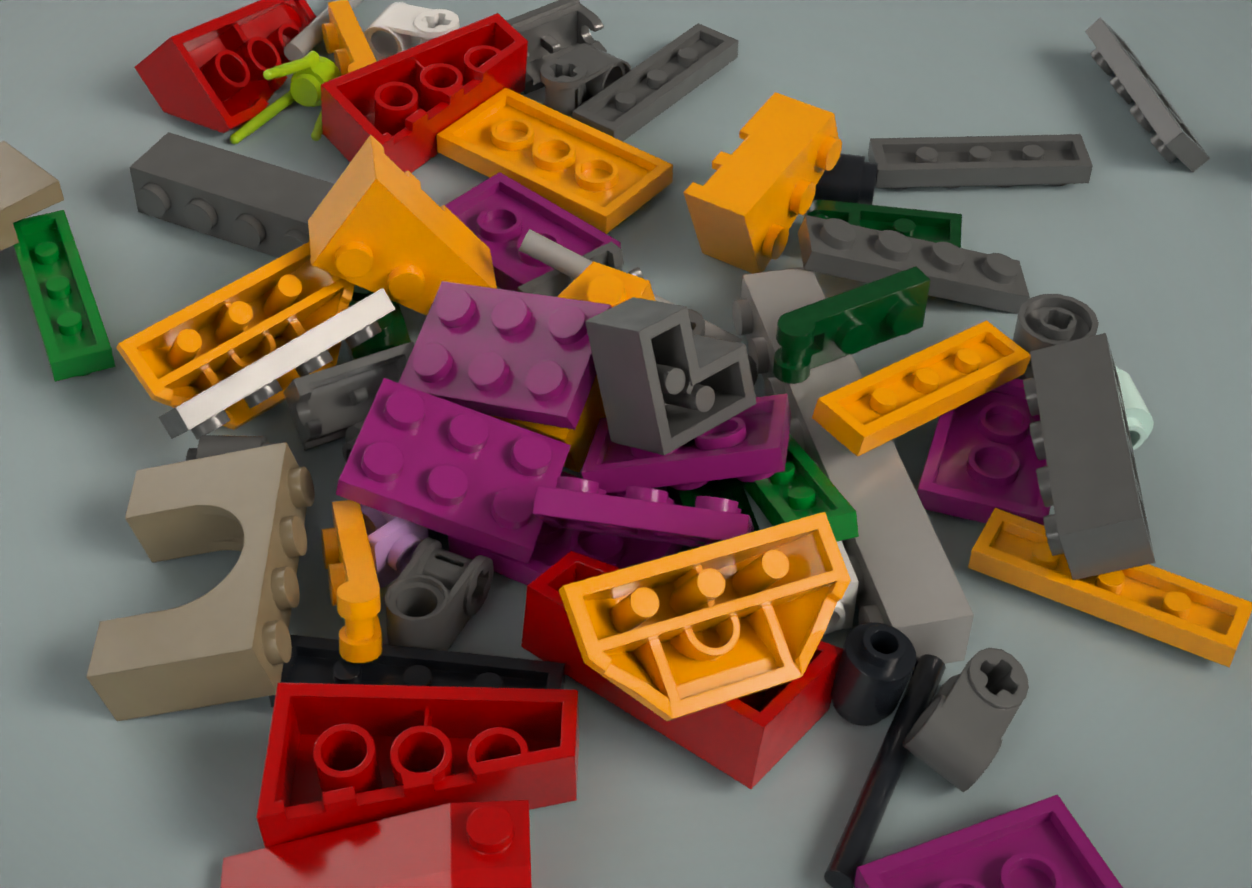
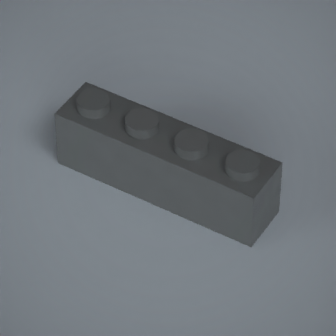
[129,132,334,258]
[1023,333,1156,580]

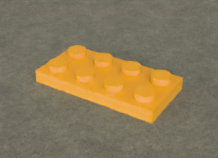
[437,87,673,234]

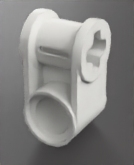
[364,2,460,61]

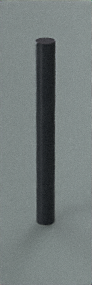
[824,654,946,888]

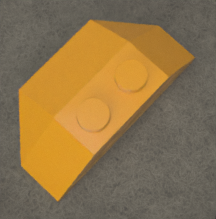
[116,241,355,430]
[559,512,851,721]

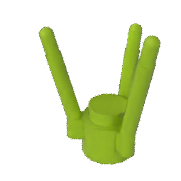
[229,50,341,144]

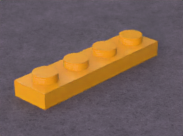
[812,320,1031,457]
[968,508,1252,668]

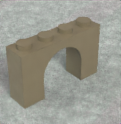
[86,442,315,721]

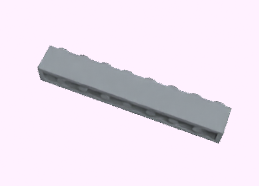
[732,267,974,669]

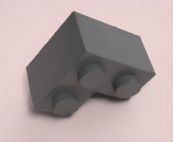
[585,297,757,455]

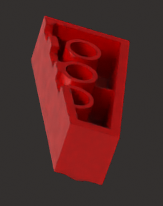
[321,13,528,173]
[521,551,843,789]
[256,682,579,848]

